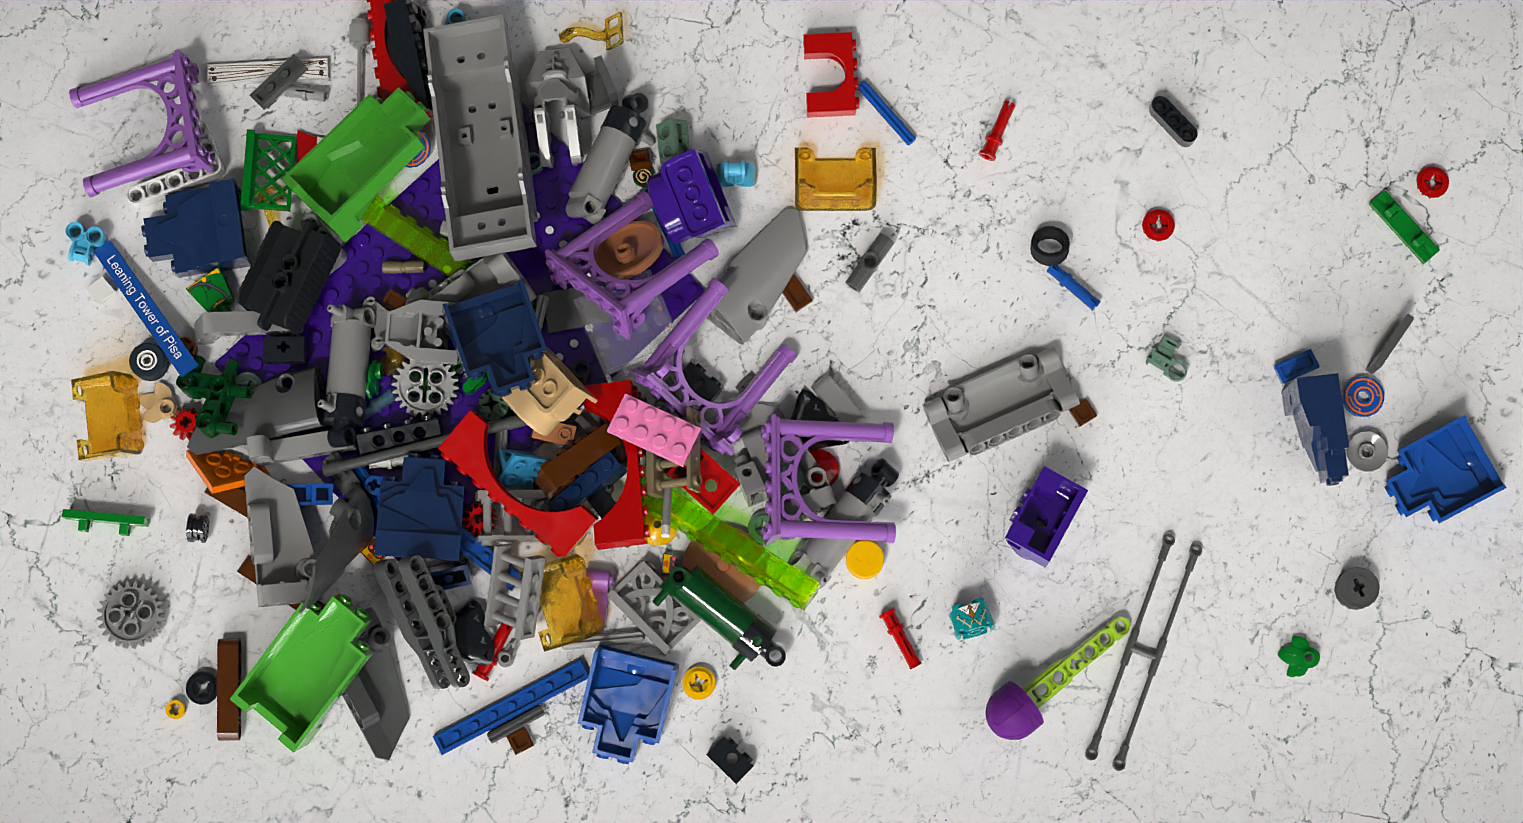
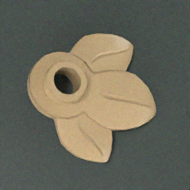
[139,382,178,423]

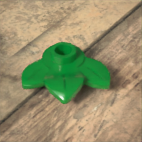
[366,360,384,399]
[1278,636,1320,677]

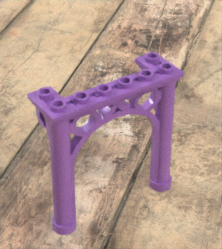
[69,49,215,197]
[545,190,719,340]
[631,278,797,456]
[761,414,896,546]

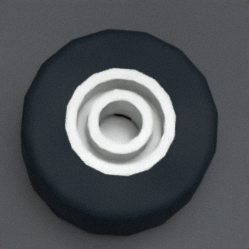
[129,342,169,381]

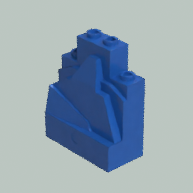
[1384,415,1507,524]
[577,645,680,764]

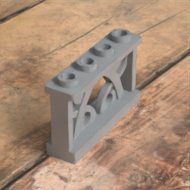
[607,560,701,656]

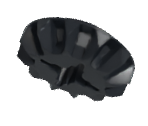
[186,671,217,705]

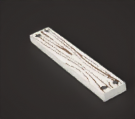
[207,58,329,86]

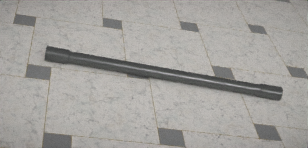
[322,415,527,477]

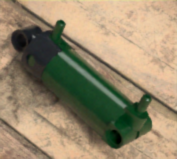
[652,565,786,670]

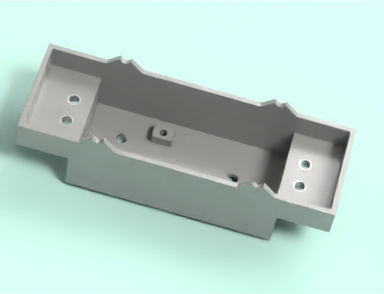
[423,14,538,262]

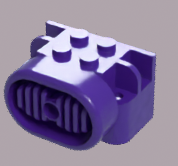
[647,148,737,244]
[1005,466,1088,568]

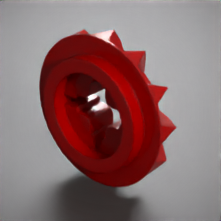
[1416,166,1449,199]
[1142,209,1175,242]

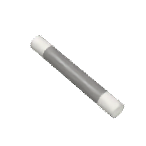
[661,478,672,538]

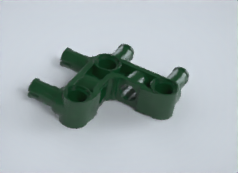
[176,355,253,438]

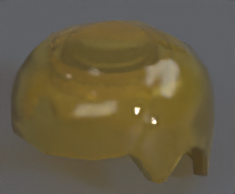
[381,345,406,376]

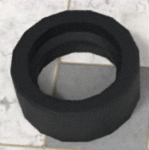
[1030,226,1070,266]

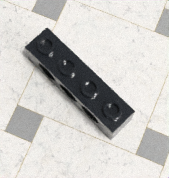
[356,413,443,456]

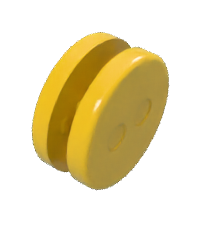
[846,540,884,580]

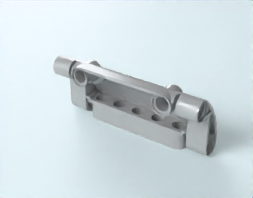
[922,347,1080,462]

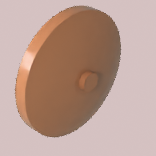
[585,221,664,280]
[682,526,765,603]

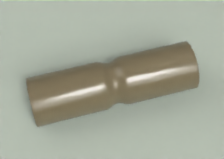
[382,261,425,274]

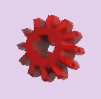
[170,406,199,441]
[463,501,498,536]

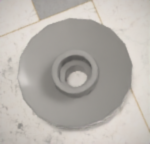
[1347,431,1388,472]

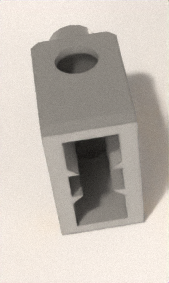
[734,455,768,507]

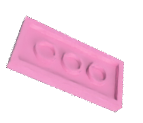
[607,393,701,467]

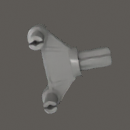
[363,297,389,352]

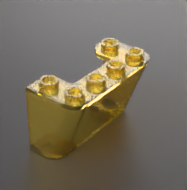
[71,371,144,461]
[519,554,605,652]

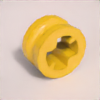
[165,700,186,719]

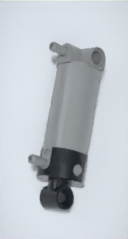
[566,93,655,225]
[318,304,375,448]
[788,459,899,589]

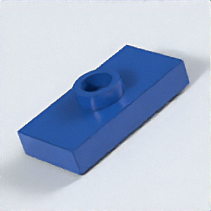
[1273,349,1320,385]

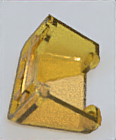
[795,147,877,211]

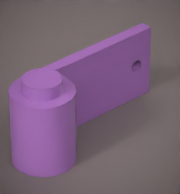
[579,568,614,633]

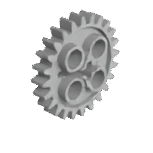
[392,359,459,417]
[97,581,166,649]

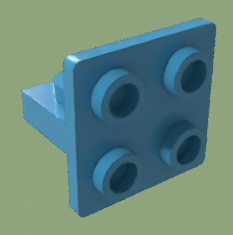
[497,448,548,488]

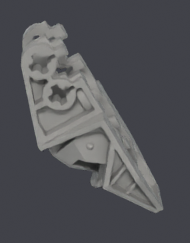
[525,48,590,168]
[385,300,460,365]

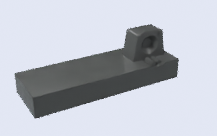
[250,54,308,110]

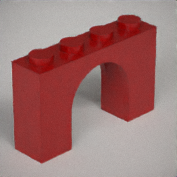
[803,32,859,118]

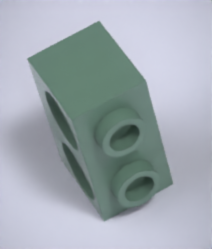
[656,118,690,164]

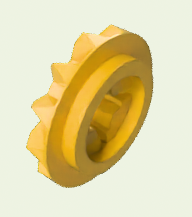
[682,666,716,700]

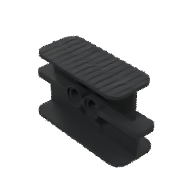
[237,219,341,335]

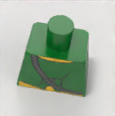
[186,267,235,312]

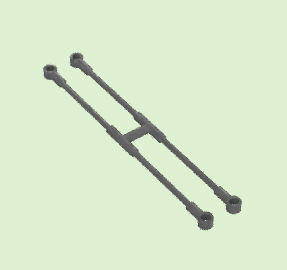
[1085,534,1202,771]

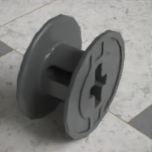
[1334,567,1380,610]

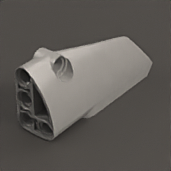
[730,403,837,521]
[244,467,323,607]

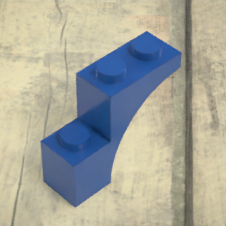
[284,484,333,505]

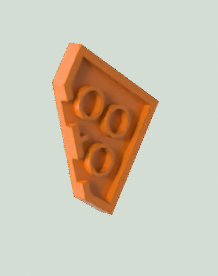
[186,450,270,494]

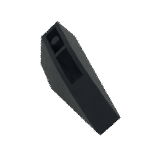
[384,0,434,115]

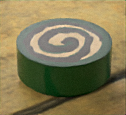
[633,169,653,188]

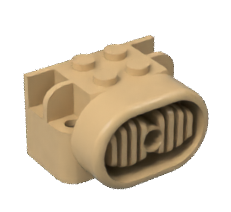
[501,348,598,436]

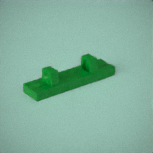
[1369,190,1440,265]
[62,509,149,536]

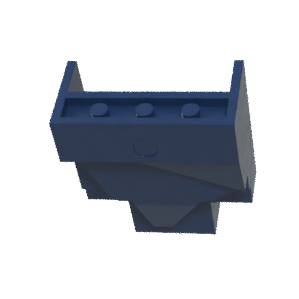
[141,179,252,278]
[442,279,547,397]
[1281,373,1349,486]
[374,453,465,561]

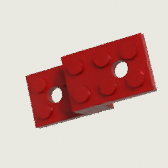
[643,448,740,515]

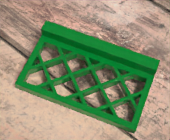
[241,129,296,212]

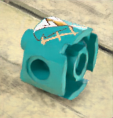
[949,598,996,640]

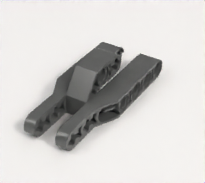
[373,555,470,689]

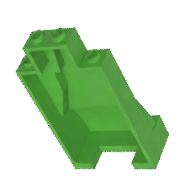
[282,87,430,243]
[230,593,373,753]

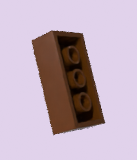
[535,424,621,501]

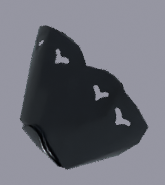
[791,389,849,450]
[454,599,494,666]

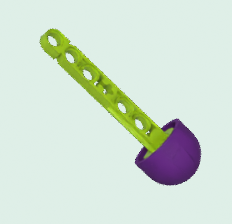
[985,617,1130,740]

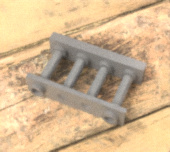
[475,490,557,546]
[484,544,546,640]

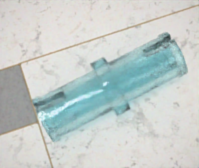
[364,389,395,421]

